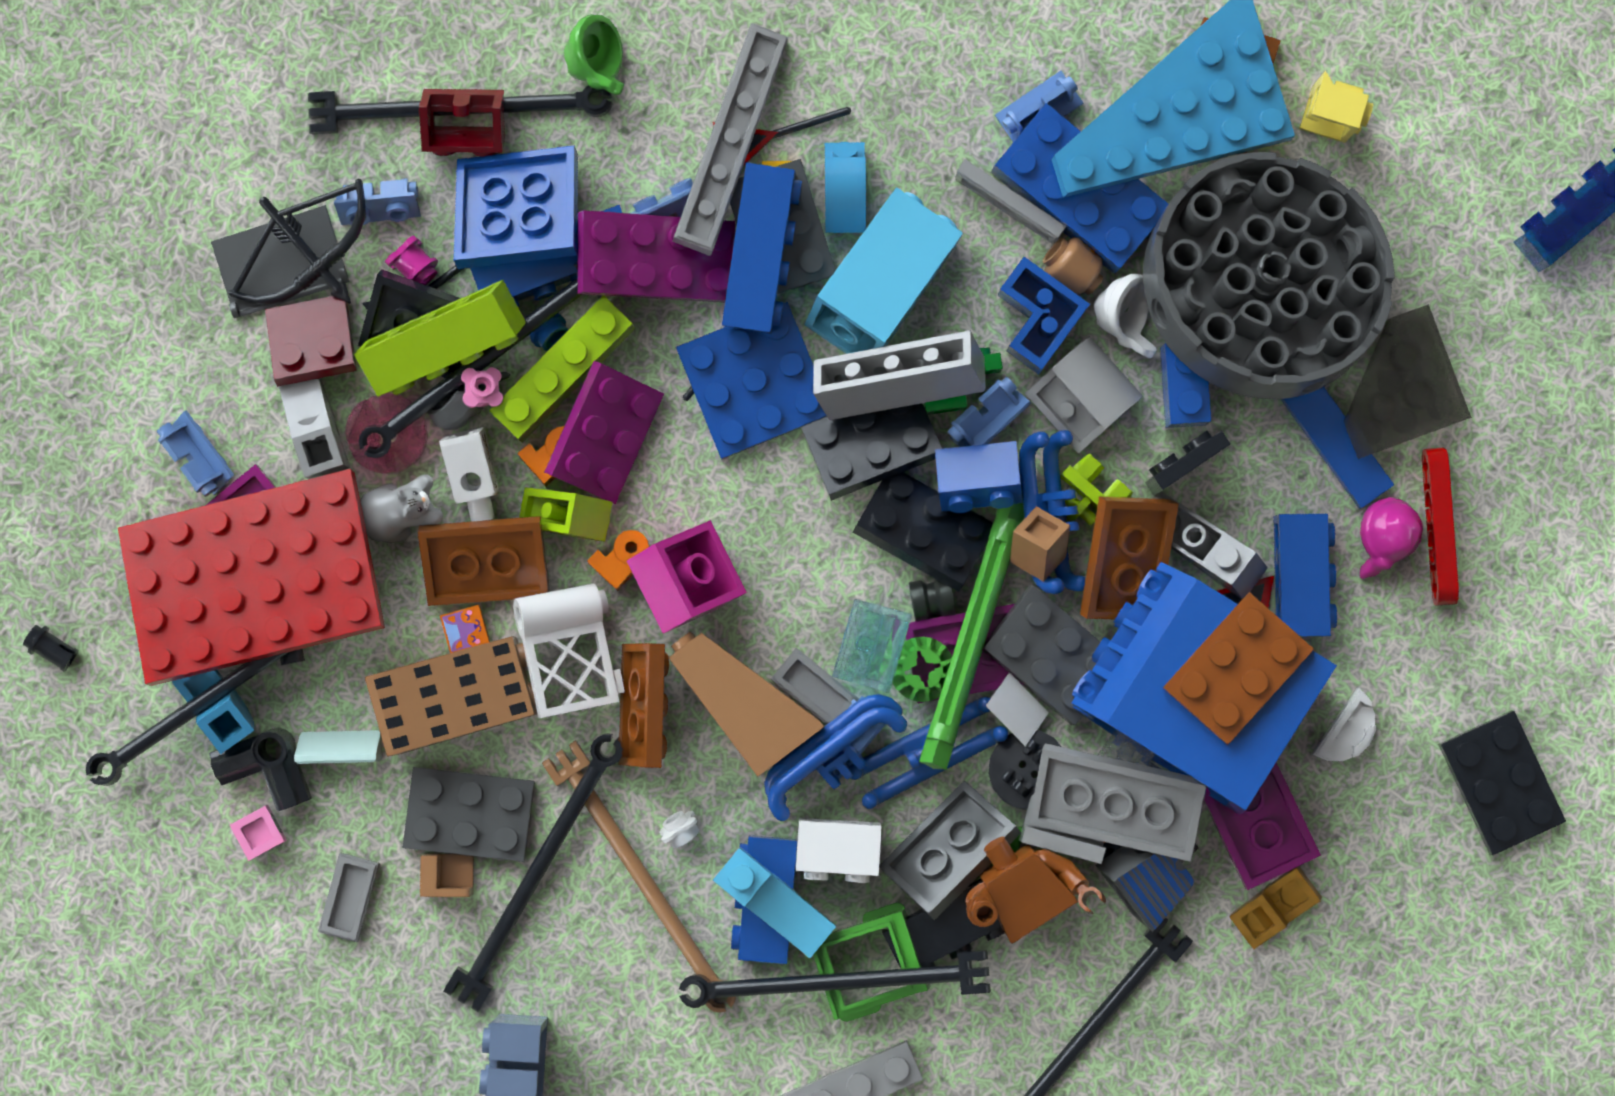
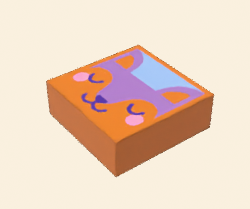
[440,605,490,653]

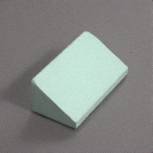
[294,730,382,764]

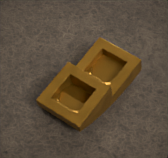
[1229,866,1322,950]

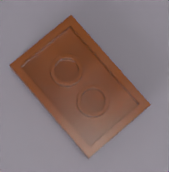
[1080,496,1179,620]
[417,516,550,606]
[1163,592,1314,746]
[618,643,669,768]

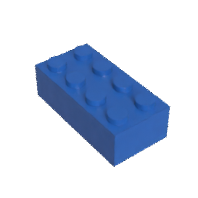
[990,103,1168,274]

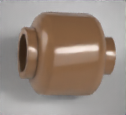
[1042,237,1103,296]

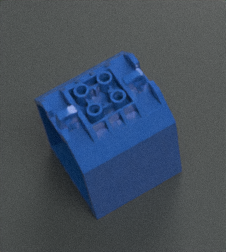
[1071,562,1337,815]

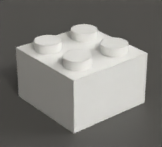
[796,818,882,883]

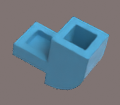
[824,142,866,233]
[172,670,254,754]

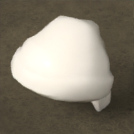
[1094,273,1157,359]

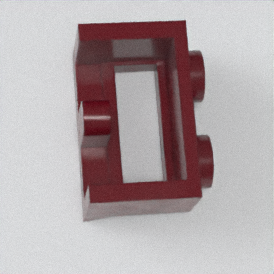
[419,89,505,157]

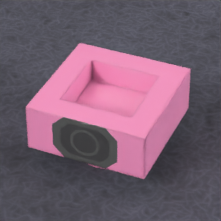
[230,805,287,861]

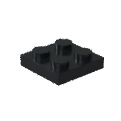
[1145,430,1231,495]

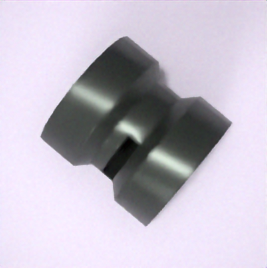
[909,579,956,621]

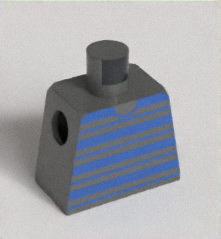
[1095,843,1199,932]

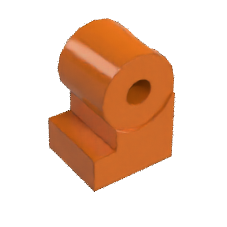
[517,426,564,487]
[587,530,649,591]

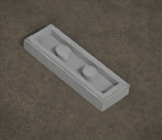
[955,159,1066,244]

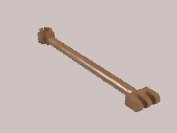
[542,740,736,1013]

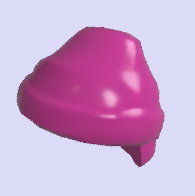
[1359,497,1423,579]

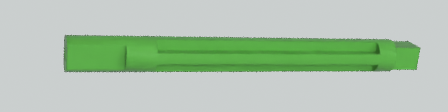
[919,478,1024,770]

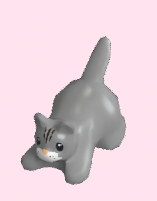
[360,474,443,543]

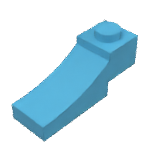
[713,847,836,958]

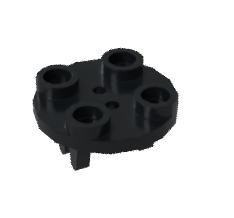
[988,730,1062,810]

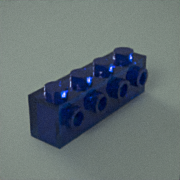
[1513,147,1615,272]

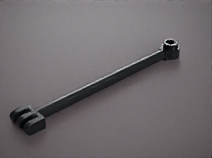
[308,85,613,135]
[359,262,603,458]
[86,652,289,786]
[443,733,624,1012]
[1024,918,1193,1096]
[679,950,991,1008]

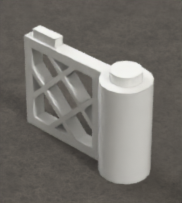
[513,583,625,719]

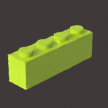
[354,280,526,397]
[489,295,635,443]

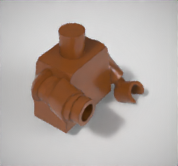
[966,836,1106,944]

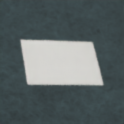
[986,672,1049,746]

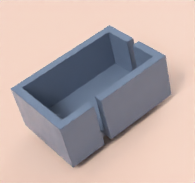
[479,1014,548,1096]

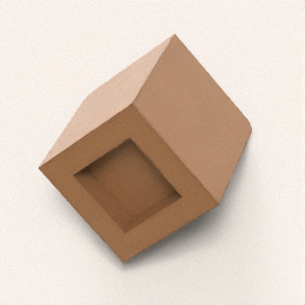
[1010,506,1070,582]
[420,854,474,897]

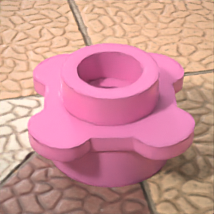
[461,367,503,408]

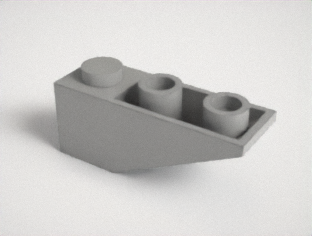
[279,378,351,479]
[1156,491,1268,599]

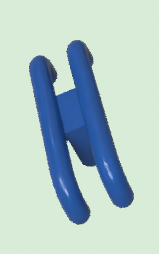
[1019,430,1086,594]
[764,694,907,821]
[849,697,1008,809]

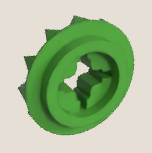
[890,637,952,702]

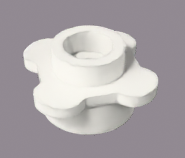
[659,811,699,848]

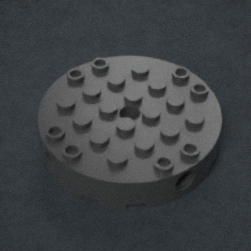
[1143,152,1395,399]

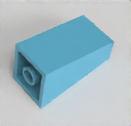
[804,187,963,354]

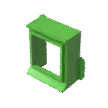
[813,902,931,1022]

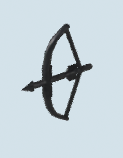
[228,178,366,305]

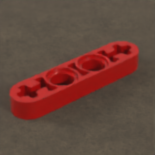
[1422,447,1459,606]

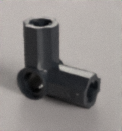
[209,728,312,812]

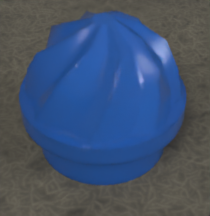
[529,314,569,351]

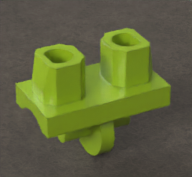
[1060,454,1133,526]

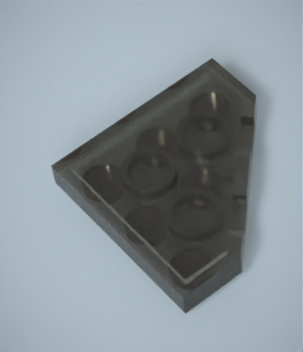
[1344,304,1472,459]

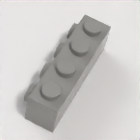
[813,330,985,420]

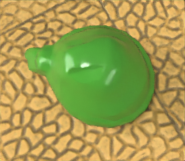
[563,14,624,95]

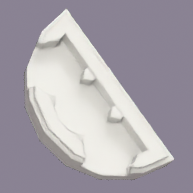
[1311,688,1376,761]

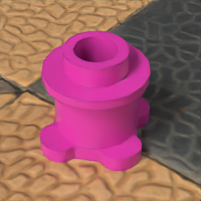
[385,235,438,285]

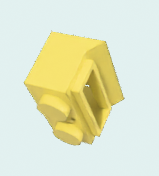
[1299,70,1373,143]

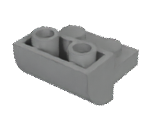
[1025,336,1144,454]

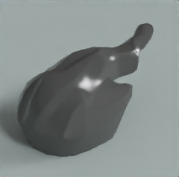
[427,372,510,430]

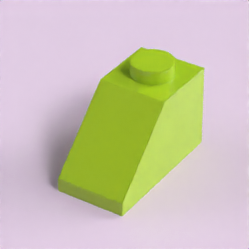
[519,487,613,542]

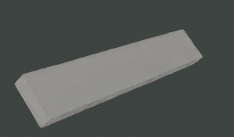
[672,23,789,256]

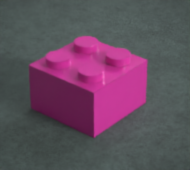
[627,520,747,634]

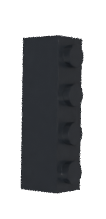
[882,878,1004,968]

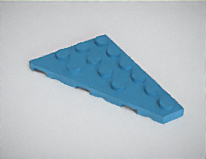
[1051,0,1295,198]

